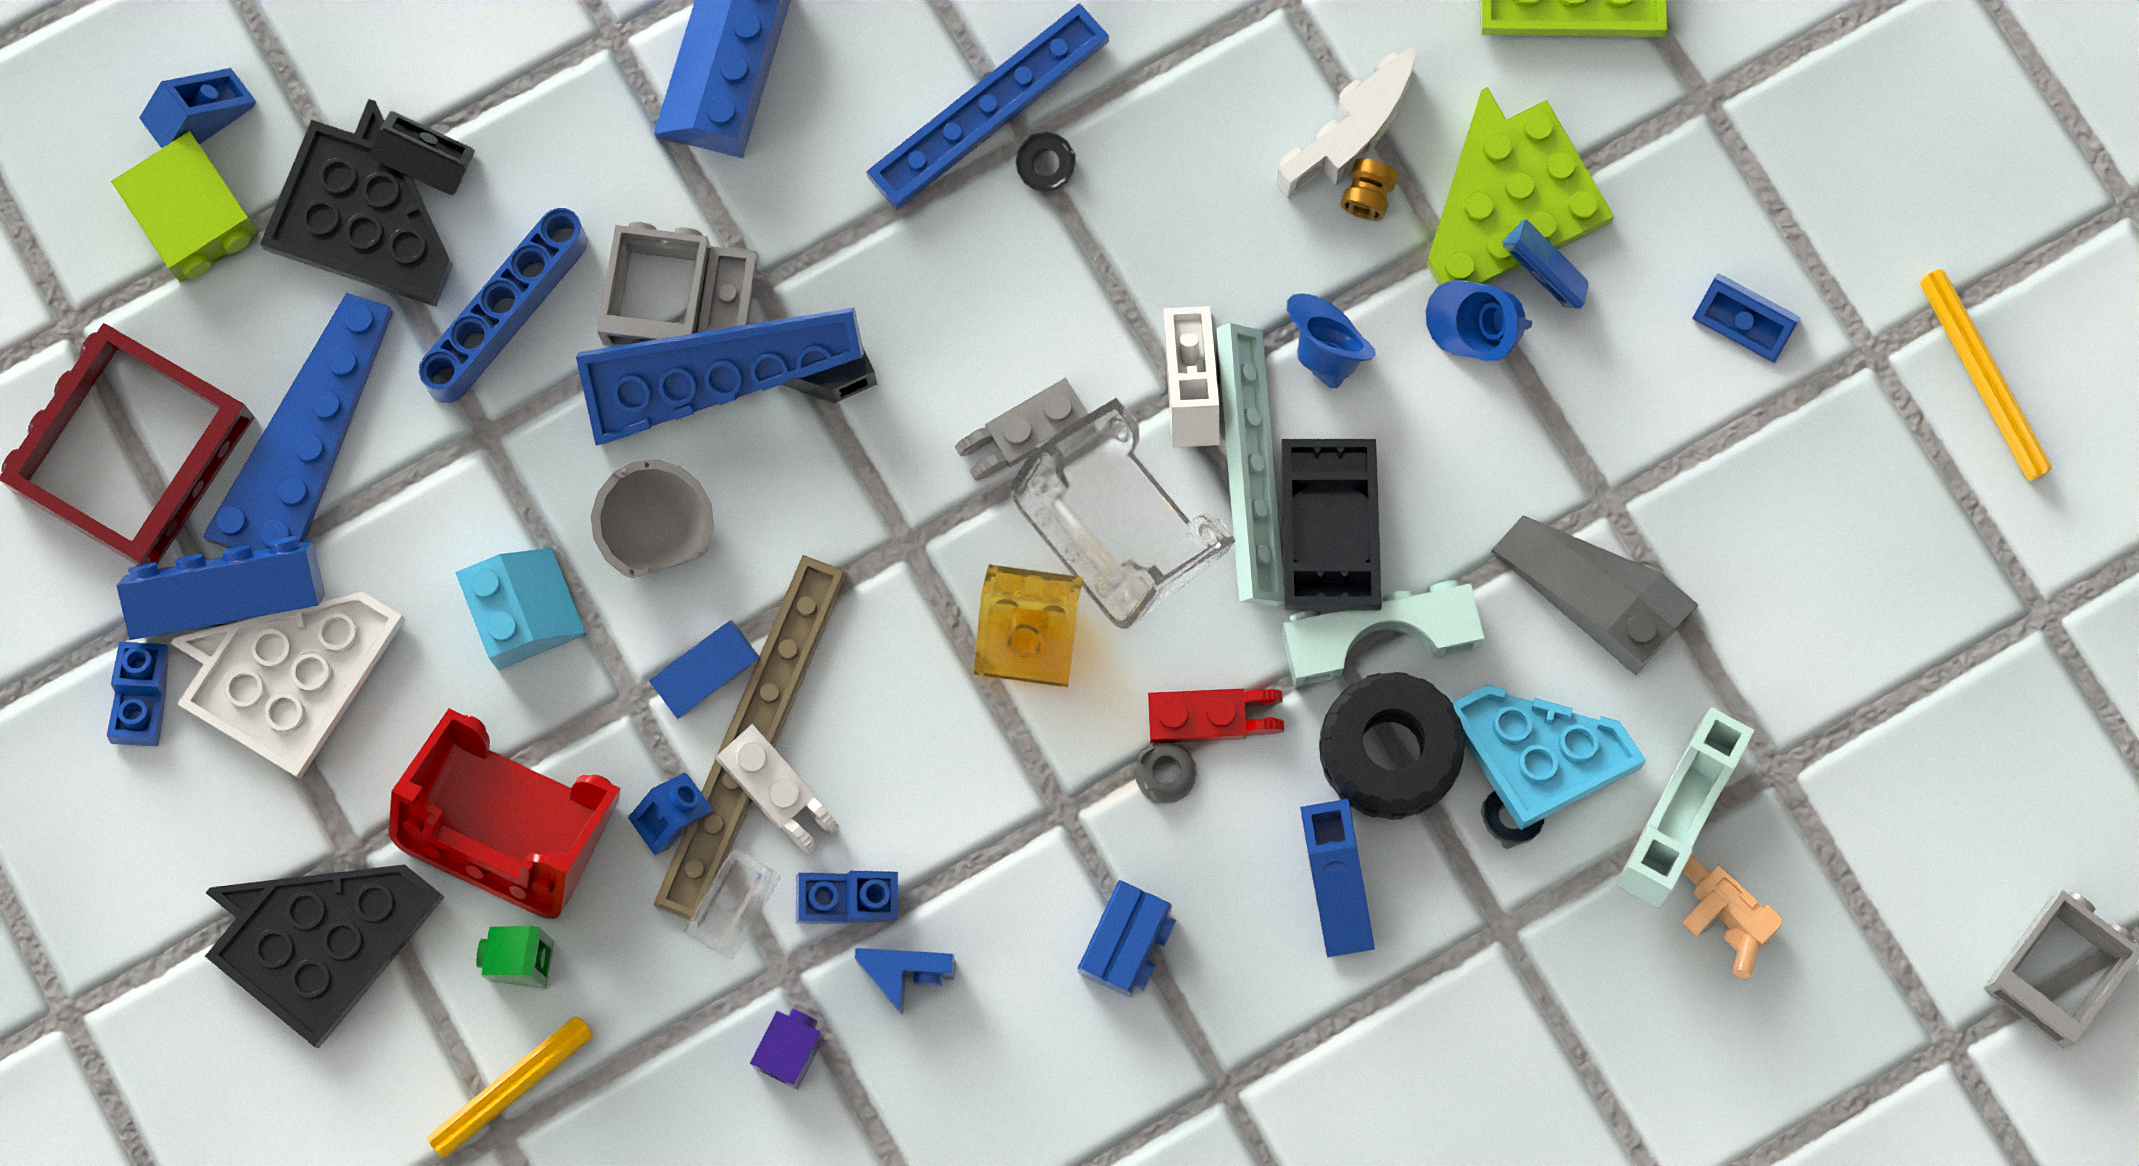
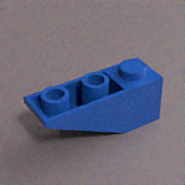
[1300,799,1375,958]

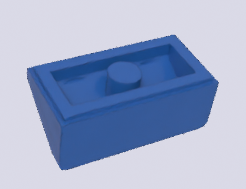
[1502,219,1589,309]
[1692,273,1800,363]

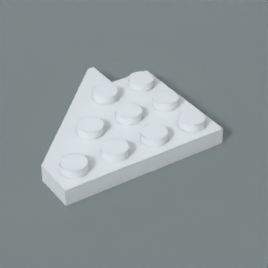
[170,591,406,780]

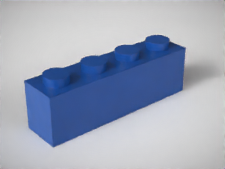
[116,537,325,640]

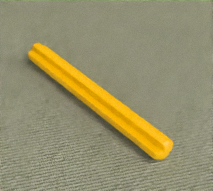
[1920,269,2052,481]

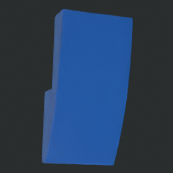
[649,620,760,719]
[106,641,168,746]
[796,871,898,924]

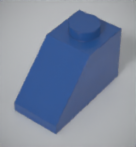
[139,68,257,148]

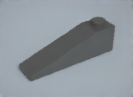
[1491,515,1699,676]

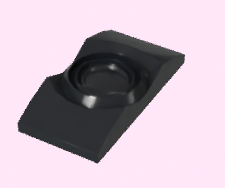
[1281,439,1382,610]

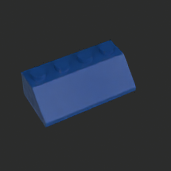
[654,0,791,158]

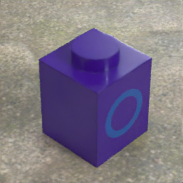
[750,1008,824,1090]

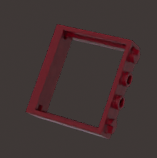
[0,322,255,565]

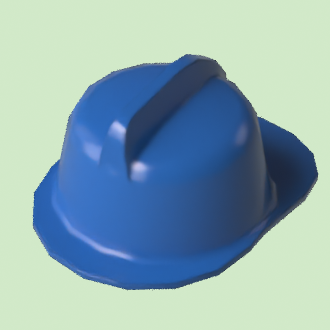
[1425,280,1532,361]
[1286,293,1376,388]

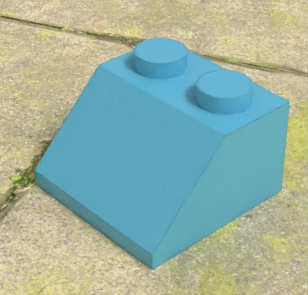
[455,548,587,670]

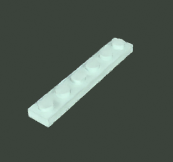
[1217,323,1284,607]

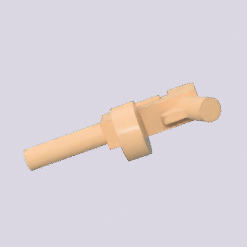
[1682,854,1782,979]

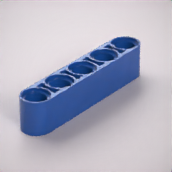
[419,208,587,403]

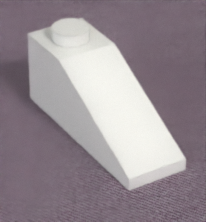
[1163,306,1220,448]

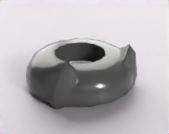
[1135,742,1197,804]

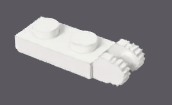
[715,724,839,855]

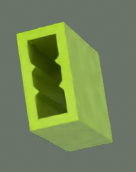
[111,131,258,283]

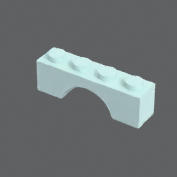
[1282,580,1485,688]
[1615,707,1754,909]

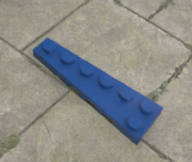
[203,293,393,551]
[576,307,864,446]

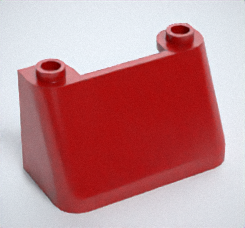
[389,708,621,919]

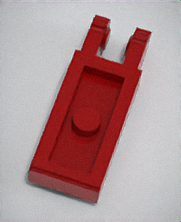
[1148,688,1284,743]

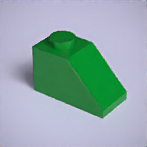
[476,926,554,989]

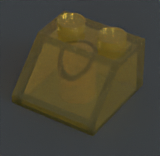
[973,564,1083,687]

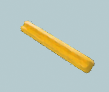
[427,1016,593,1157]

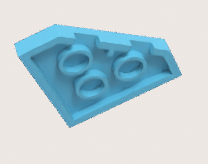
[1452,685,1646,830]

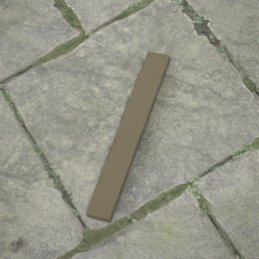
[653,555,848,925]

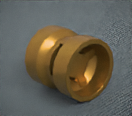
[1340,158,1398,221]

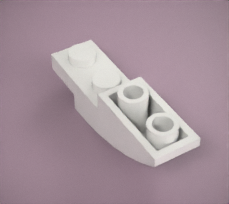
[1276,46,1416,198]

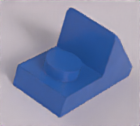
[855,948,955,1015]

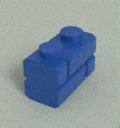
[1077,880,1177,998]

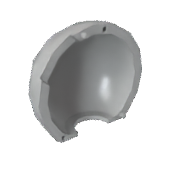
[590,460,714,578]

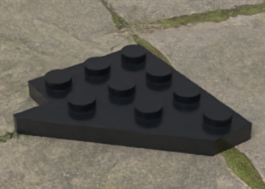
[260,99,453,307]
[204,864,445,1049]

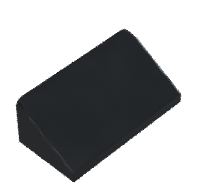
[370,111,475,195]

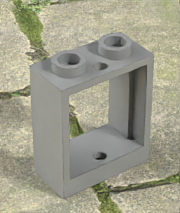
[597,222,711,346]
[1984,890,2139,1049]

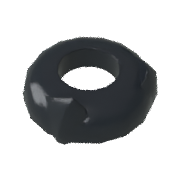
[1015,132,1077,192]
[1481,790,1545,849]

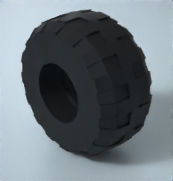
[1319,672,1465,820]

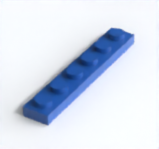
[866,3,1109,211]

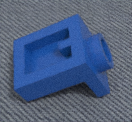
[628,773,712,856]

